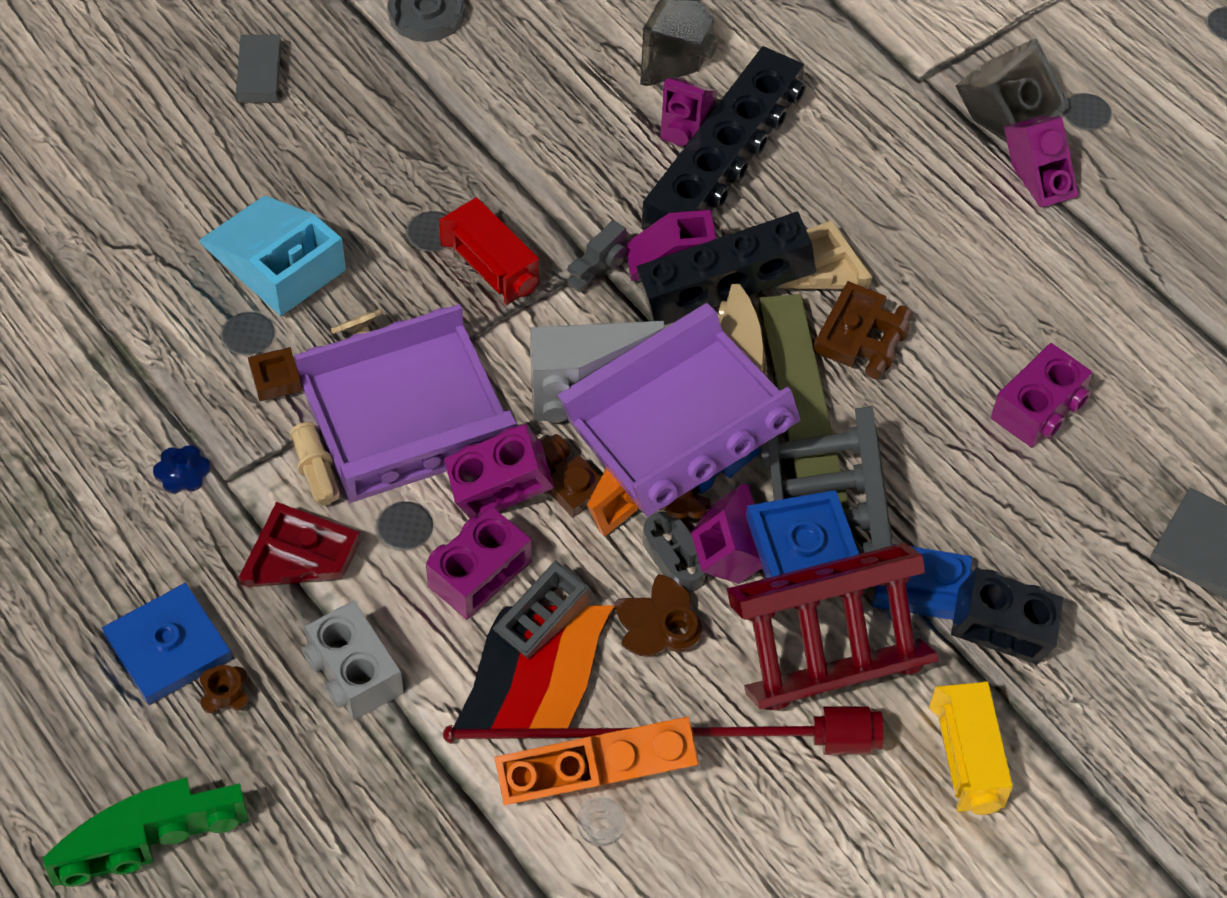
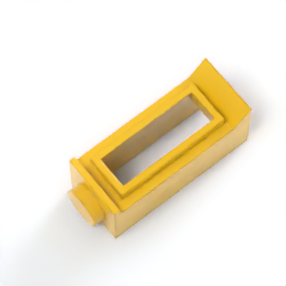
[928,682,1013,815]

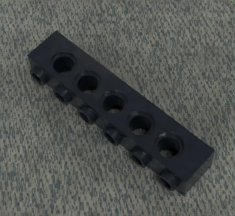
[642,46,806,229]

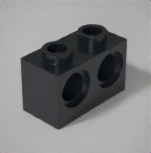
[951,567,1063,665]

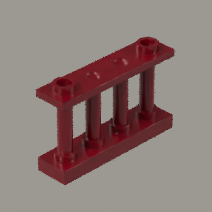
[727,542,938,710]

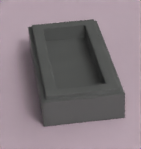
[236,34,281,103]

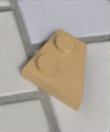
[777,220,872,289]

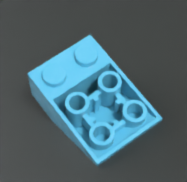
[199,195,346,316]

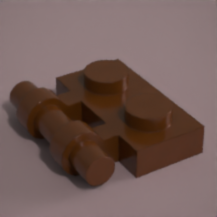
[813,281,913,379]

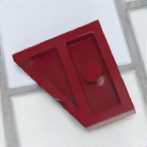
[238,502,362,587]

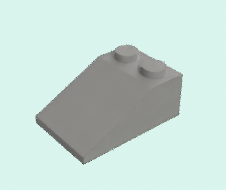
[530,321,664,423]

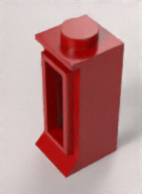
[439,197,539,305]

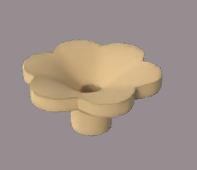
[331,308,383,335]

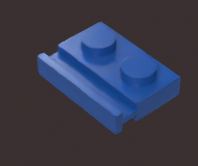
[872,544,972,620]

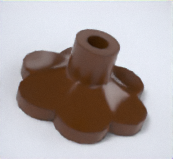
[659,489,710,519]

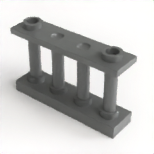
[760,406,893,586]

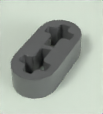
[643,511,707,592]

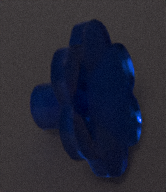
[153,445,211,494]

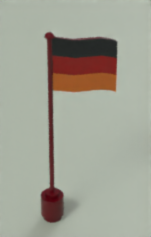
[443,605,883,755]

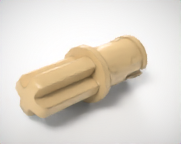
[290,422,340,506]

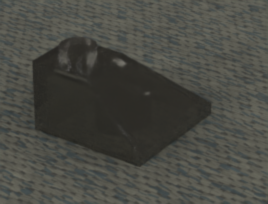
[640,0,718,87]
[955,39,1071,143]

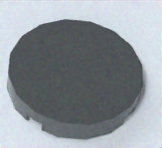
[387,0,465,42]

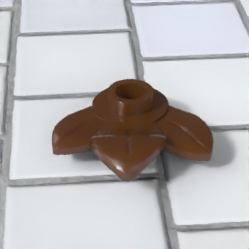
[615,574,702,656]

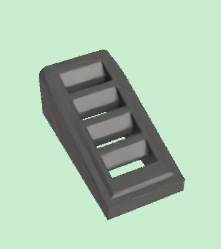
[493,560,594,659]

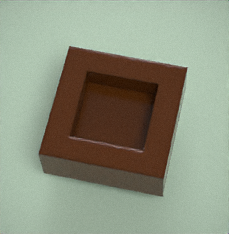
[248,347,302,402]

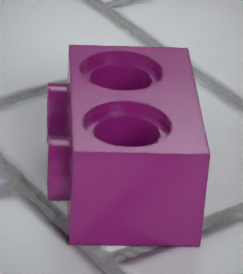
[991,343,1093,448]
[444,424,555,518]
[426,506,532,620]

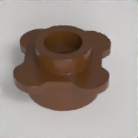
[200,665,249,713]

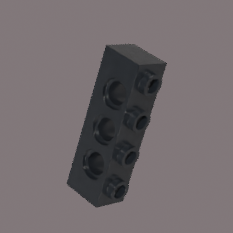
[636,211,816,325]

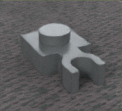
[567,220,627,293]

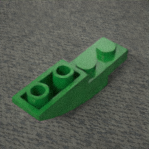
[43,777,249,887]

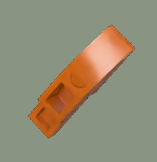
[494,716,700,805]

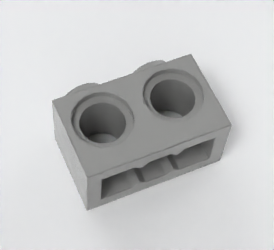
[302,600,404,721]

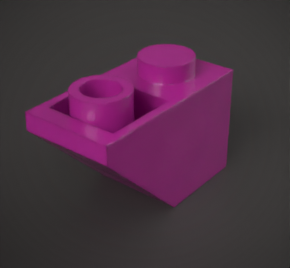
[660,78,717,146]
[1004,116,1079,207]
[626,210,716,281]
[691,483,763,584]

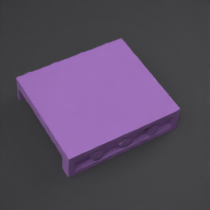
[557,303,801,517]
[295,304,517,503]

